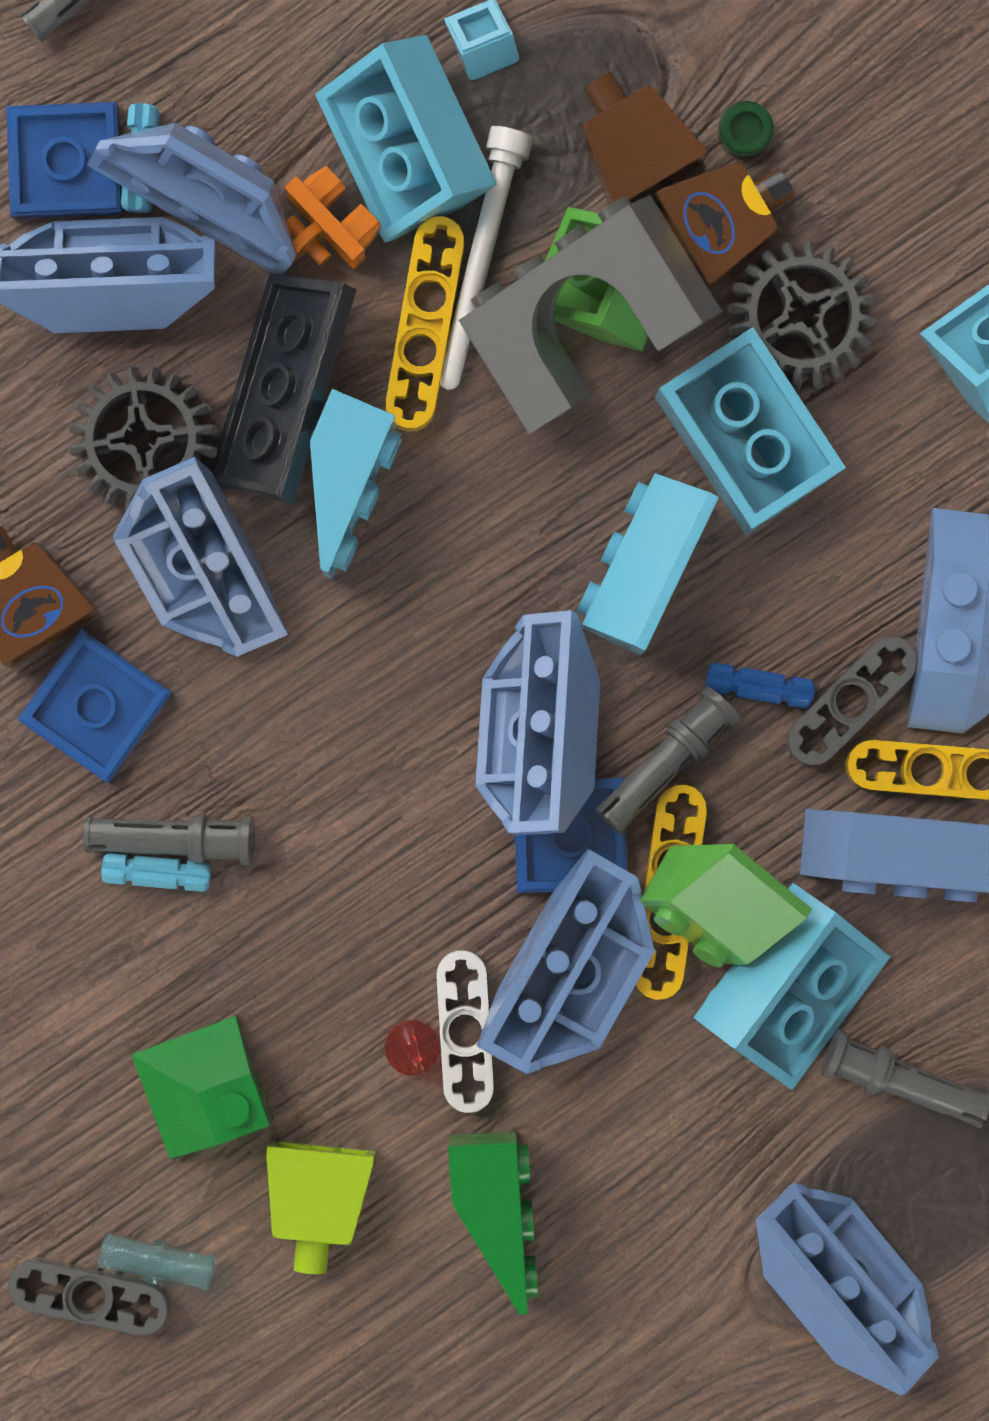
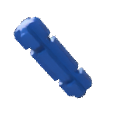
[705,662,815,709]

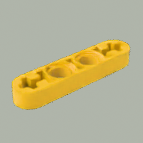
[386,216,464,431]
[845,740,989,800]
[636,785,707,1000]

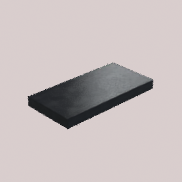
[211,273,357,505]

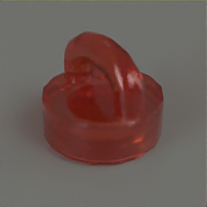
[385,1019,440,1076]

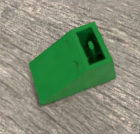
[448,1130,538,1315]

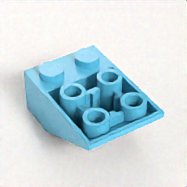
[310,389,402,579]

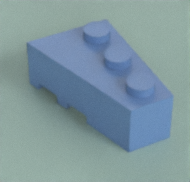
[800,809,989,902]

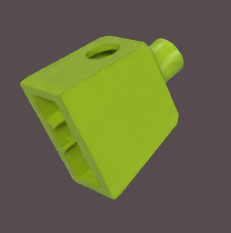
[266,1141,376,1274]

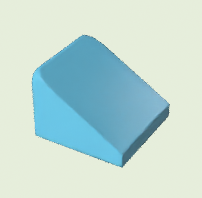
[444,0,520,80]

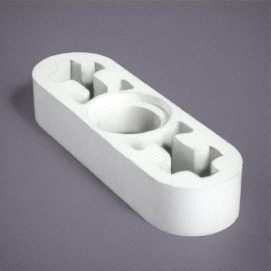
[437,950,494,1113]

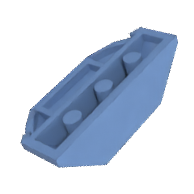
[87,123,296,275]
[0,217,216,333]
[113,457,288,657]
[907,508,989,734]
[475,610,601,835]
[477,849,655,1074]
[755,1183,939,1395]

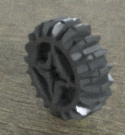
[727,241,878,392]
[68,365,219,511]

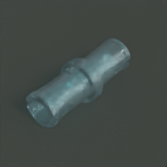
[98,1233,216,1291]

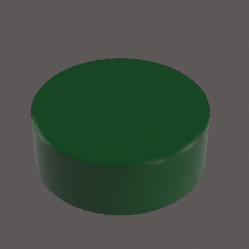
[717,101,774,159]

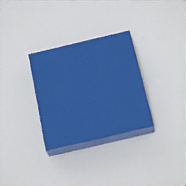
[6,102,123,219]
[17,629,173,783]
[515,778,627,893]

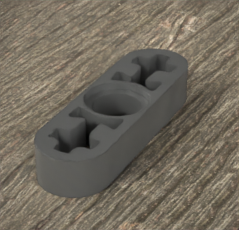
[786,637,917,765]
[8,1257,170,1336]

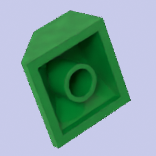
[132,1016,274,1159]

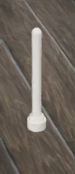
[440,126,534,390]

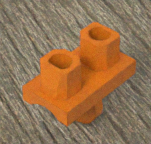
[284,166,381,271]

